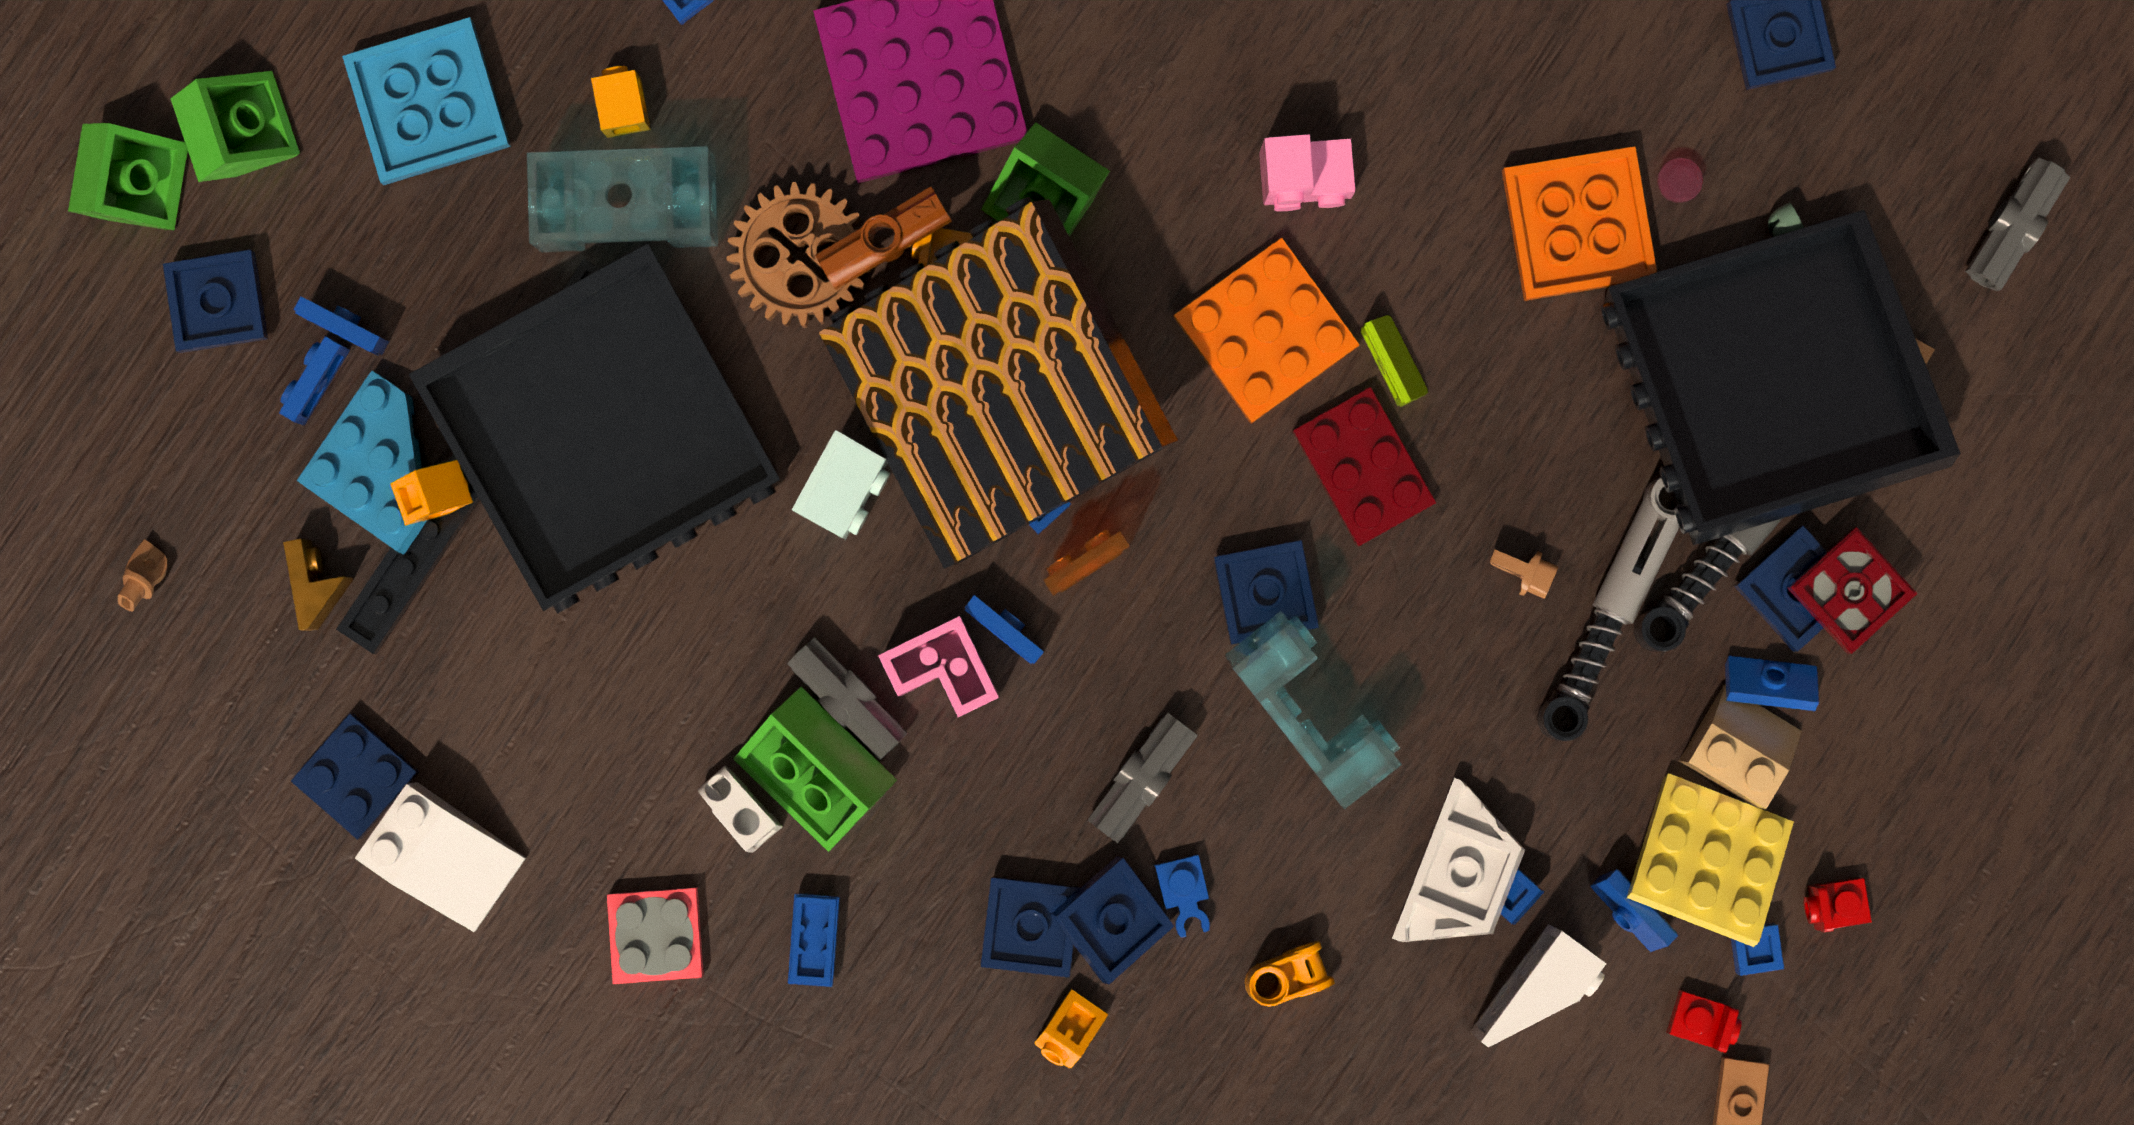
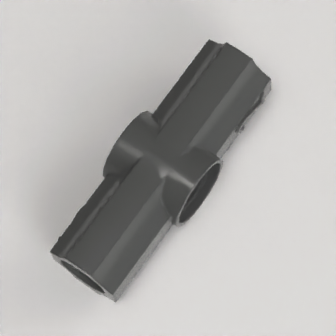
[1965,157,2070,291]
[787,637,908,760]
[1087,712,1198,843]

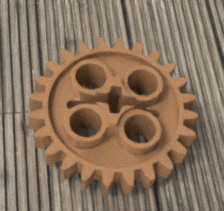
[727,182,871,328]

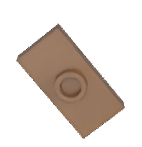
[1713,1057,1769,1125]

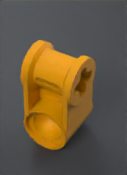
[1244,941,1335,1007]

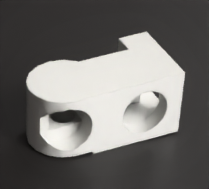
[697,766,783,853]

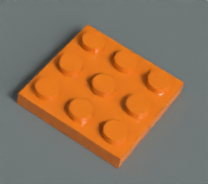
[1502,146,1657,301]
[1174,238,1360,424]

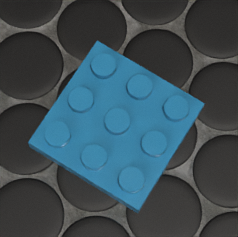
[342,17,511,185]

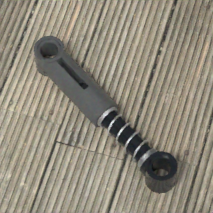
[1633,518,1783,652]

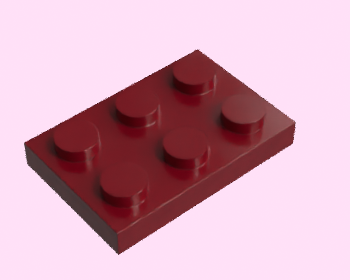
[1292,387,1436,547]

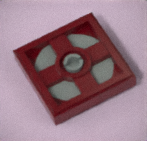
[1787,527,1917,654]

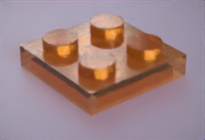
[1043,530,1130,598]

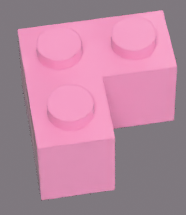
[1259,134,1355,211]
[878,616,1000,717]

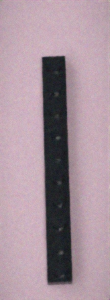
[336,258,600,654]

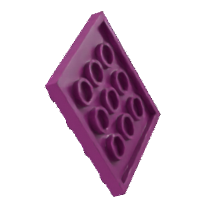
[813,0,1027,184]

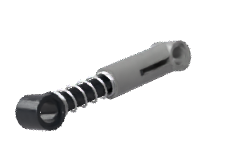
[1537,477,1679,741]

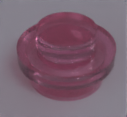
[1657,158,1703,203]

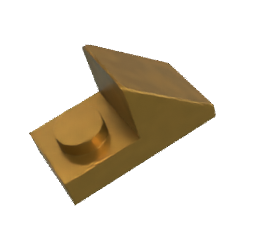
[283,539,353,631]

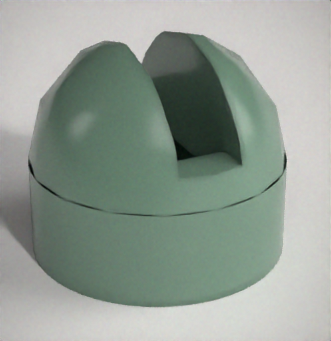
[1768,202,1804,237]

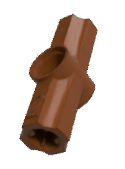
[815,187,952,290]

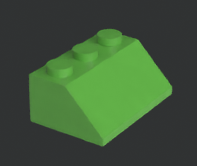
[733,687,897,852]

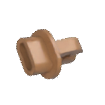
[118,539,167,612]
[1490,550,1558,599]

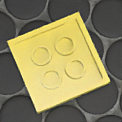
[1627,773,1794,947]

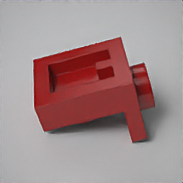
[1804,877,1872,933]
[1666,990,1742,1053]

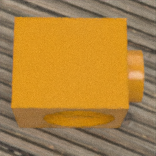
[591,66,651,138]
[390,460,473,526]

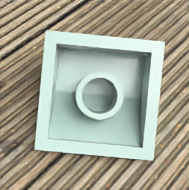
[792,430,890,540]

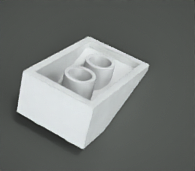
[355,782,526,932]
[1470,924,1606,1047]

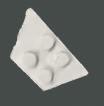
[1392,778,1525,942]

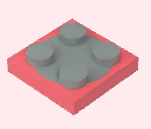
[607,887,704,984]

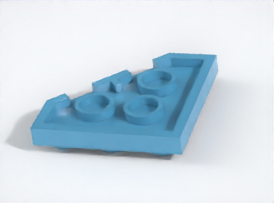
[297,371,427,554]

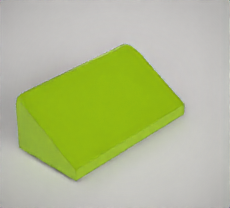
[1360,315,1428,407]

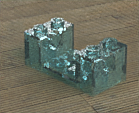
[527,146,718,252]
[1225,611,1402,809]

